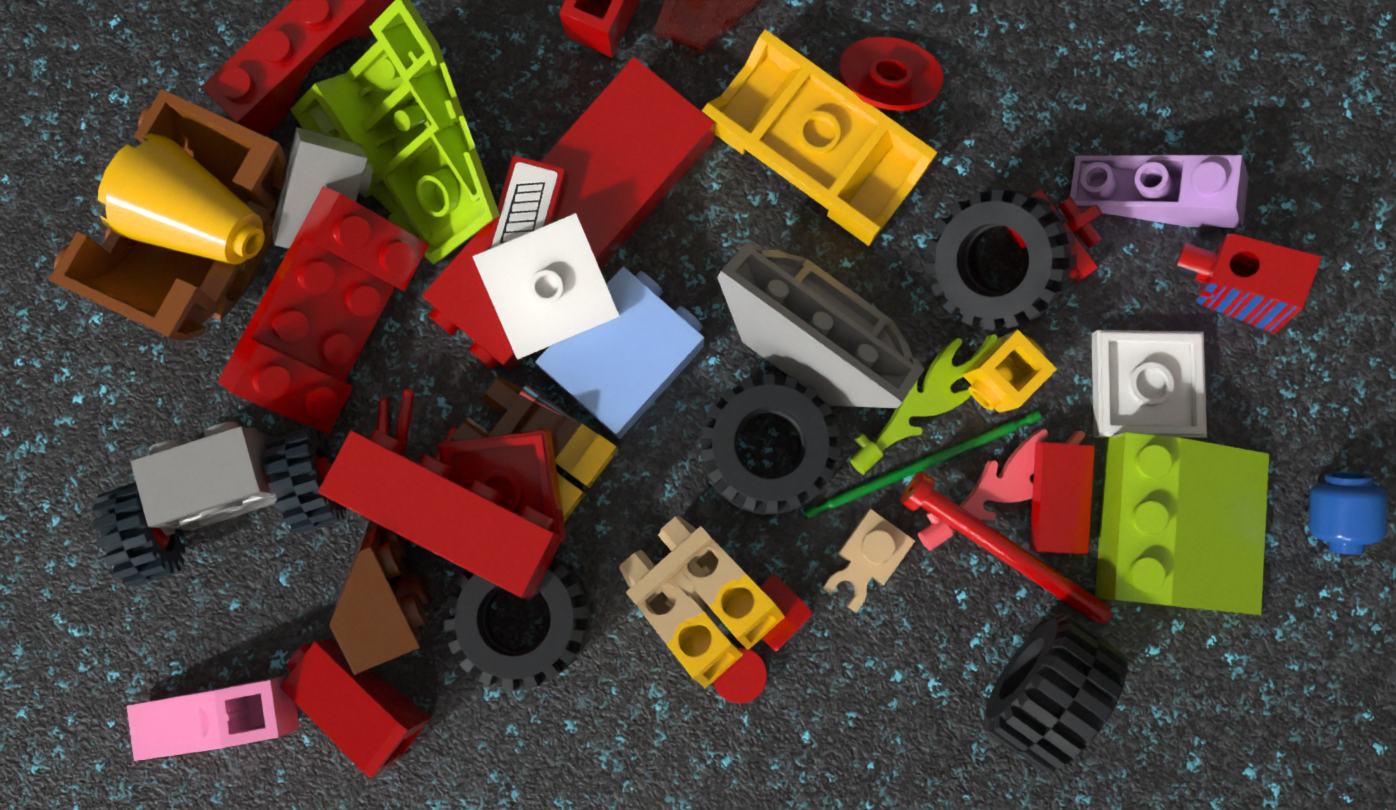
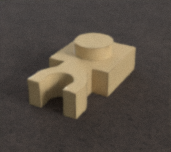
[821,509,915,613]

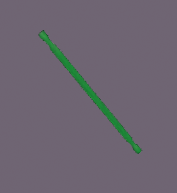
[804,410,1042,519]

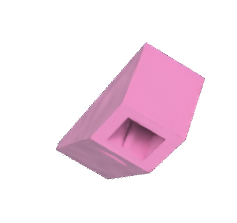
[127,675,300,761]

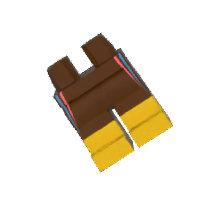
[451,377,618,523]

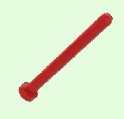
[900,471,1112,624]

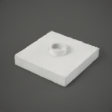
[472,213,620,360]

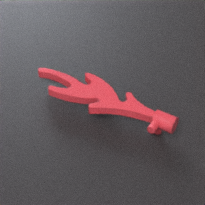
[918,429,1085,551]

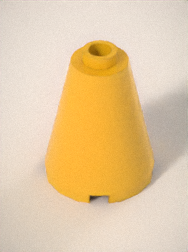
[98,133,265,265]

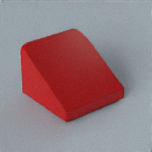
[759,573,814,652]

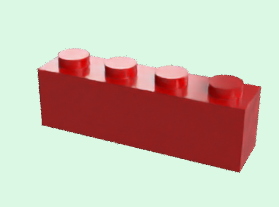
[317,429,564,598]

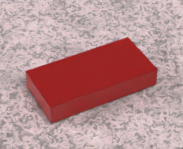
[1029,442,1095,554]

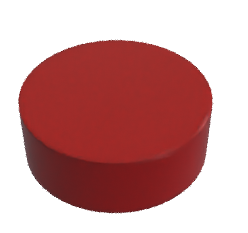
[713,647,767,704]

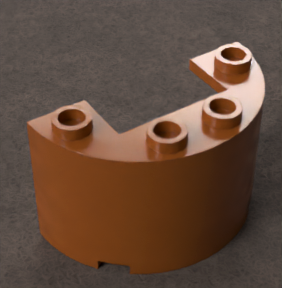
[48,89,287,341]

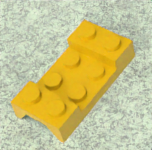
[702,29,937,246]

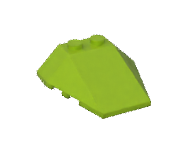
[290,0,500,265]

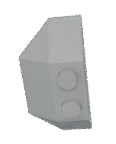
[717,242,925,408]

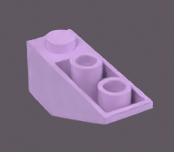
[1070,155,1249,228]

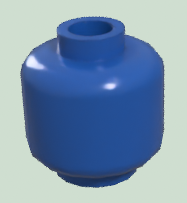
[1308,472,1388,554]

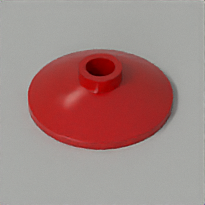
[839,36,943,111]

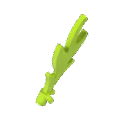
[849,334,998,475]

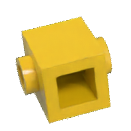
[962,330,1057,413]

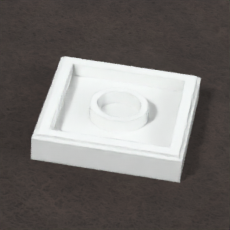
[1092,330,1207,439]

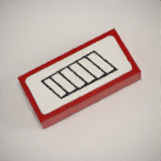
[485,155,567,251]

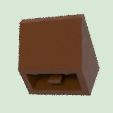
[329,519,431,675]

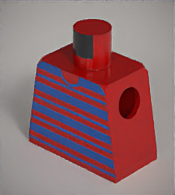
[1173,234,1322,334]

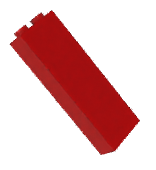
[422,57,715,373]

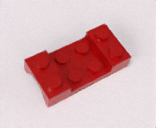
[217,186,429,434]

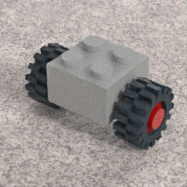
[93,422,346,587]

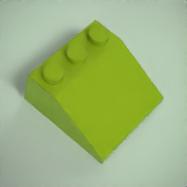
[1095,432,1269,615]

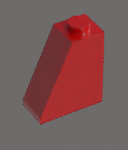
[280,638,432,779]

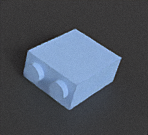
[536,266,704,440]

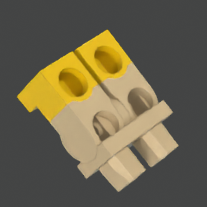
[619,516,785,688]

